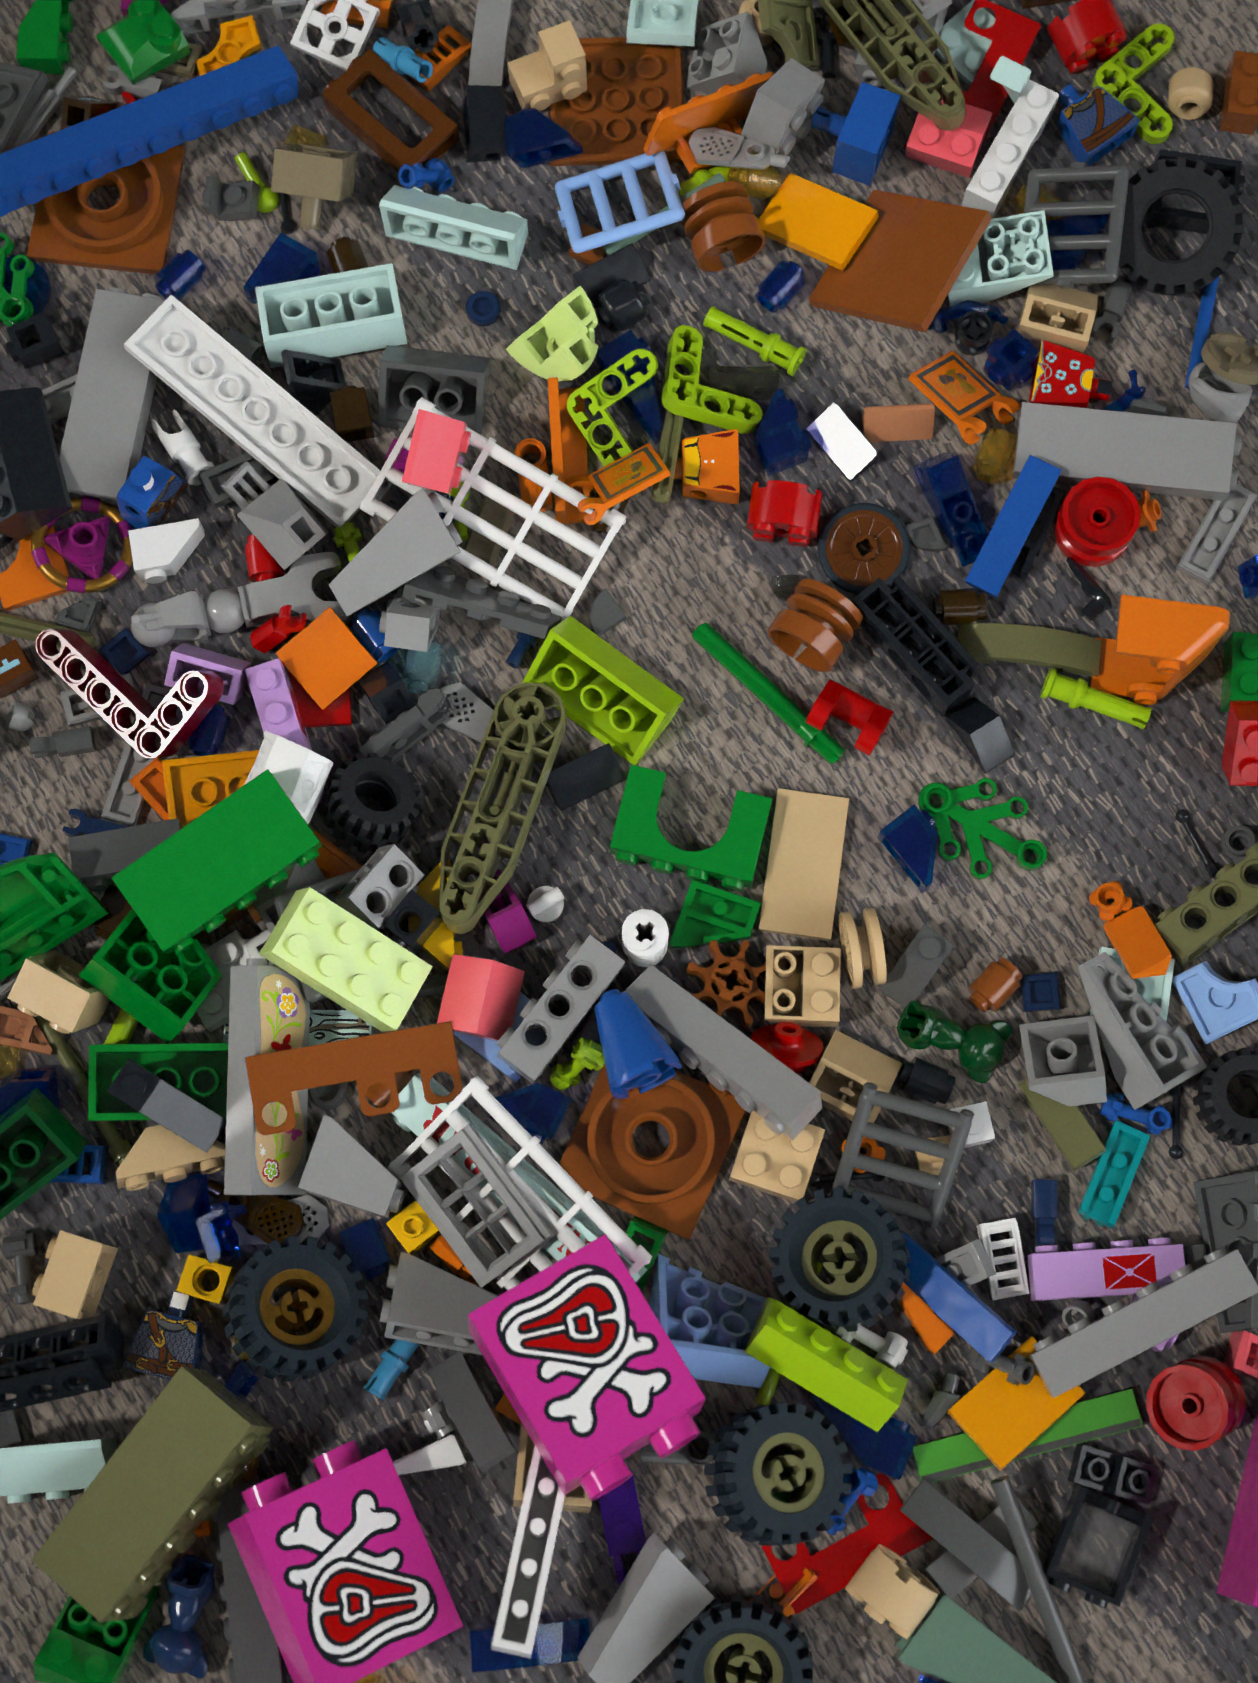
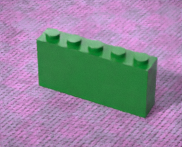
[111,769,323,955]

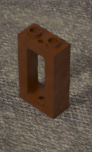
[322,49,459,173]

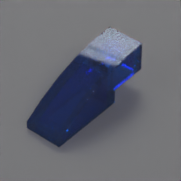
[470,1618,590,1673]

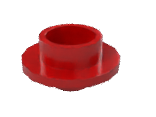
[750,1022,824,1074]

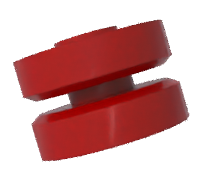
[1054,476,1141,567]
[1146,1355,1246,1451]

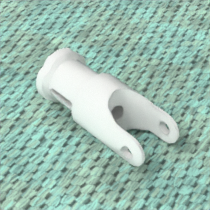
[151,409,215,486]

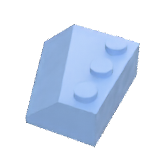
[650,1254,770,1388]

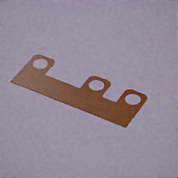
[245,1021,463,1135]

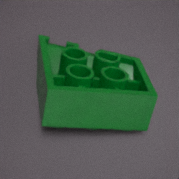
[79,908,223,1044]

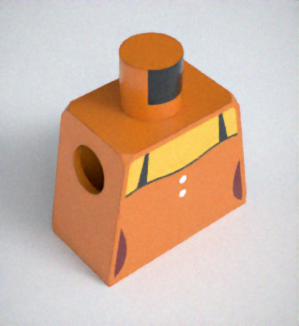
[674,429,740,504]

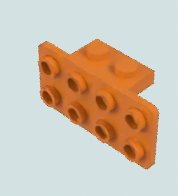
[643,72,774,175]

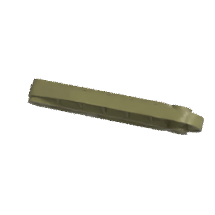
[818,0,966,131]
[439,682,567,934]

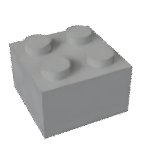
[741,58,825,156]

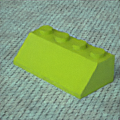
[522,615,684,765]
[745,1297,908,1432]

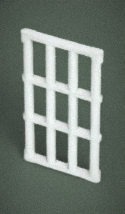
[359,397,627,622]
[387,1075,652,1290]

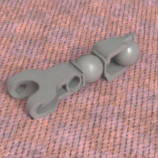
[131,552,353,648]

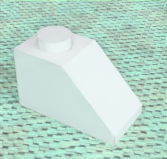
[128,518,205,584]

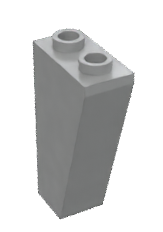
[329,488,463,616]
[379,1252,498,1355]
[577,1532,715,1683]

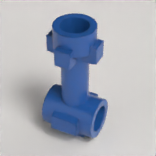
[398,158,455,193]
[1100,1092,1173,1136]
[826,1467,878,1535]

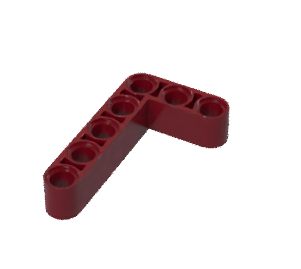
[35,629,224,759]

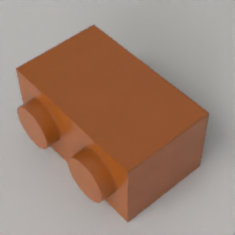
[1219,50,1258,135]

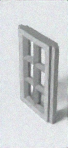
[400,1123,553,1288]

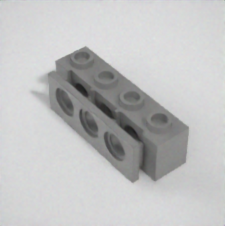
[496,935,625,1084]

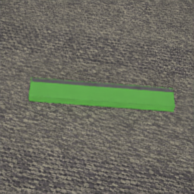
[911,1388,1143,1483]

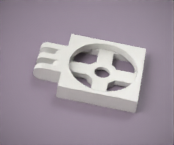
[290,0,380,71]

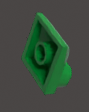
[96,0,190,85]

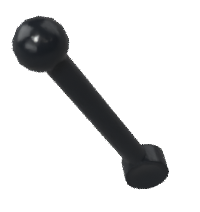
[279,193,295,235]
[1175,809,1218,878]
[1169,1083,1184,1160]
[808,1172,885,1187]

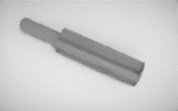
[13,67,77,149]

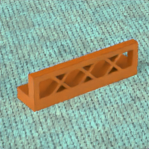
[547,378,590,524]

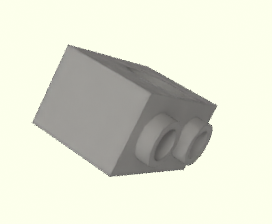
[379,588,440,652]

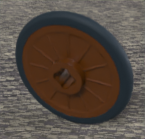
[818,503,910,594]

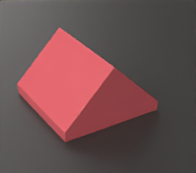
[436,954,525,1042]

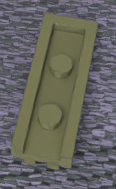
[1018,1077,1106,1172]

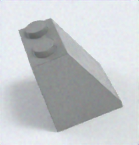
[298,1115,408,1220]

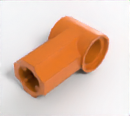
[515,438,553,512]

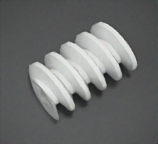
[622,909,669,967]

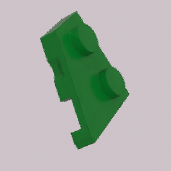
[669,880,761,949]

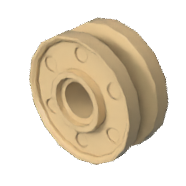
[839,907,887,989]

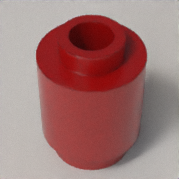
[244,534,284,582]

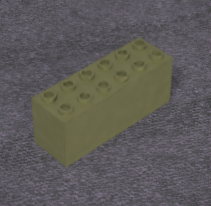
[31,1366,274,1622]

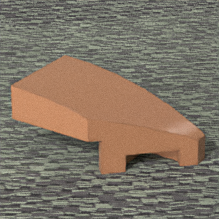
[0,1006,53,1056]

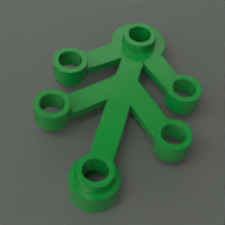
[0,232,35,327]
[918,778,1047,880]

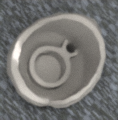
[1189,362,1252,423]

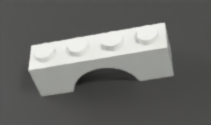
[962,79,1059,219]

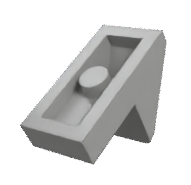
[935,1239,996,1287]

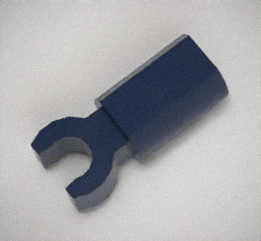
[63,809,130,837]
[1031,1180,1058,1246]

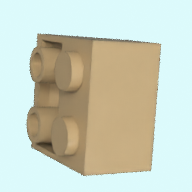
[1014,284,1098,354]
[764,945,841,1027]
[809,1030,902,1123]

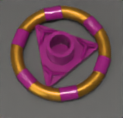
[31,497,133,594]

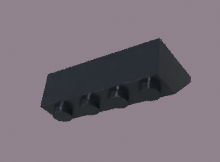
[0,387,72,541]

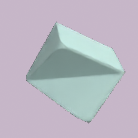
[990,56,1031,103]

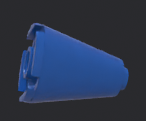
[594,989,682,1098]

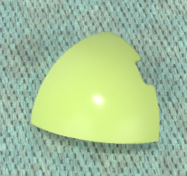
[506,286,598,382]

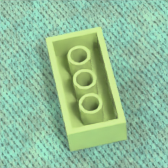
[259,887,433,1032]

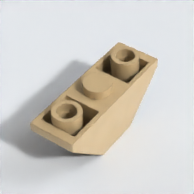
[115,1125,225,1191]

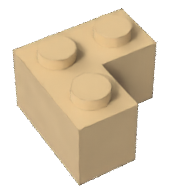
[508,20,587,114]

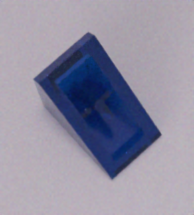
[157,1174,213,1254]

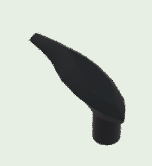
[1066,557,1112,621]

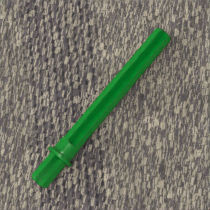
[692,623,845,764]

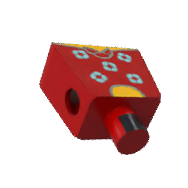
[1028,340,1112,408]

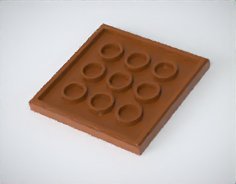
[548,37,684,166]
[808,189,992,333]

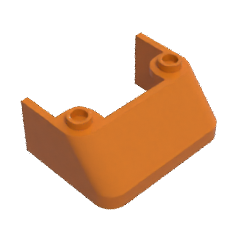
[1090,594,1230,705]

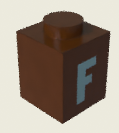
[0,639,39,699]

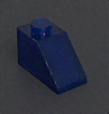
[505,109,583,168]
[1046,214,1109,270]
[243,232,320,304]
[877,805,937,893]

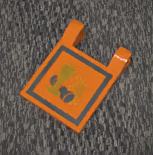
[908,350,1020,445]
[564,443,671,525]

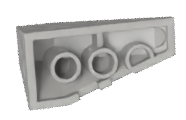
[1078,952,1207,1110]

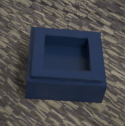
[99,627,150,675]
[1020,972,1061,1012]

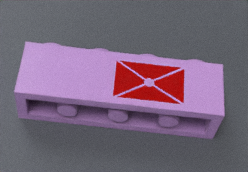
[244,658,325,804]
[1026,1238,1185,1301]

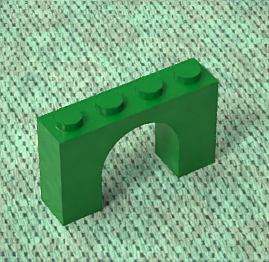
[610,764,773,891]

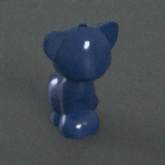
[143,1554,215,1678]

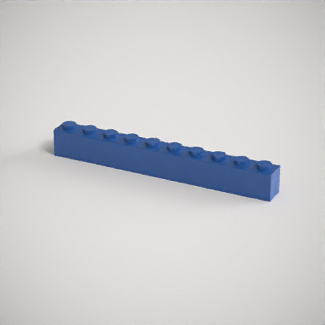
[0,45,299,217]

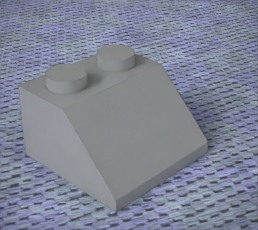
[1019,1015,1107,1106]

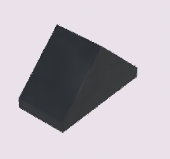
[945,697,1015,774]

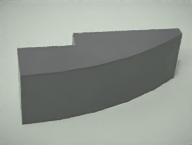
[428,1351,516,1473]

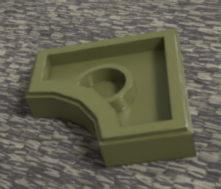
[758,0,820,71]

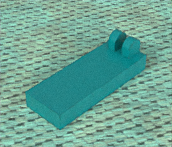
[1076,1121,1150,1228]

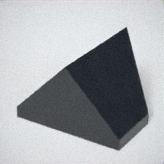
[281,350,346,416]

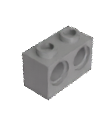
[334,844,424,929]

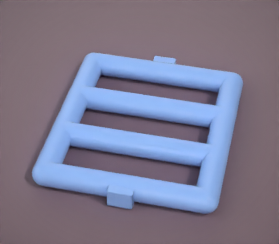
[555,151,685,253]

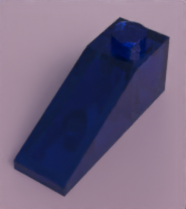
[596,329,662,444]

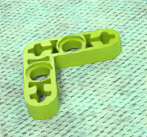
[1093,23,1175,144]
[662,325,763,434]
[567,349,658,467]

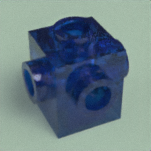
[984,328,1039,391]

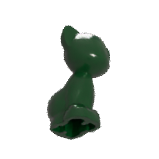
[897,1000,1012,1083]

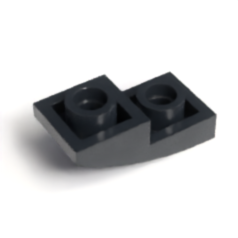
[1067,1444,1158,1505]

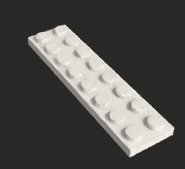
[124,295,386,528]

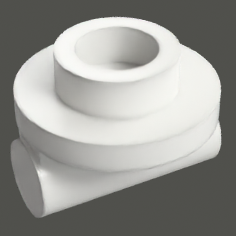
[526,886,565,923]

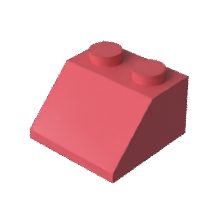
[905,100,992,178]
[402,409,471,494]

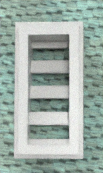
[977,1218,1030,1301]
[393,1434,468,1475]

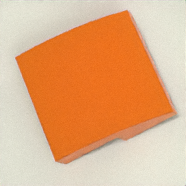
[276,606,377,710]

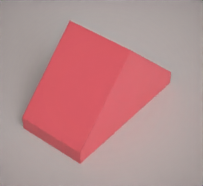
[1223,1331,1258,1381]

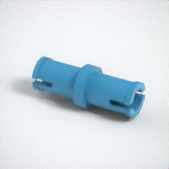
[373,37,433,83]
[363,1340,419,1401]

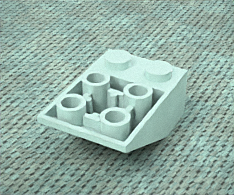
[948,210,1053,307]

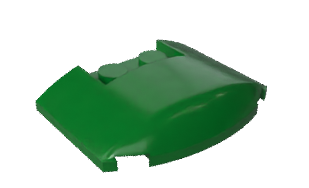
[0,853,108,981]

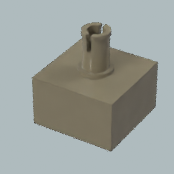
[271,142,357,230]

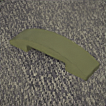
[957,623,1102,677]

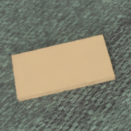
[758,788,849,941]

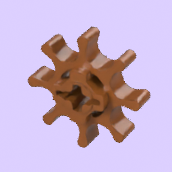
[686,940,766,1028]

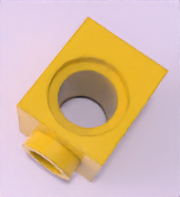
[386,1200,441,1255]
[176,1254,237,1305]

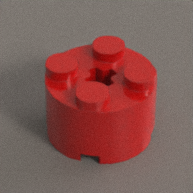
[1047,0,1127,75]
[747,480,823,547]

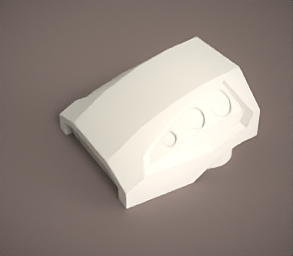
[243,731,333,824]

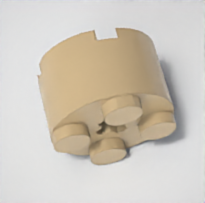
[845,1544,940,1639]

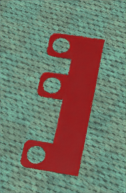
[903,0,1042,154]
[761,1474,934,1614]

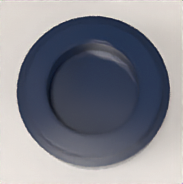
[466,291,501,327]

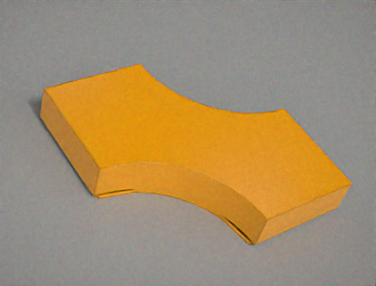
[196,15,262,76]

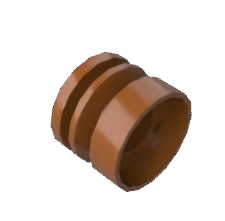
[680,181,766,273]
[767,578,863,673]

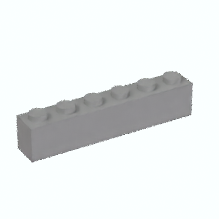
[624,965,822,1141]
[1028,1246,1258,1398]

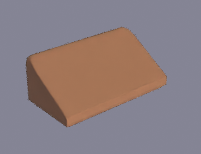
[861,403,935,442]

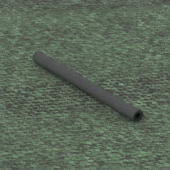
[991,1476,1086,1683]

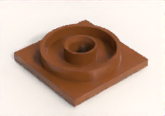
[27,131,186,276]
[559,1064,745,1240]

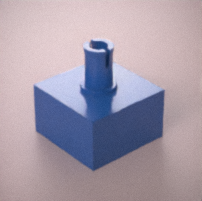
[811,82,901,186]

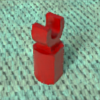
[250,604,307,654]

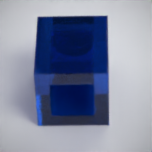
[339,1218,394,1280]

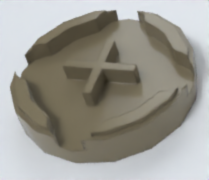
[1201,332,1258,385]

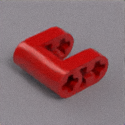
[805,679,894,756]

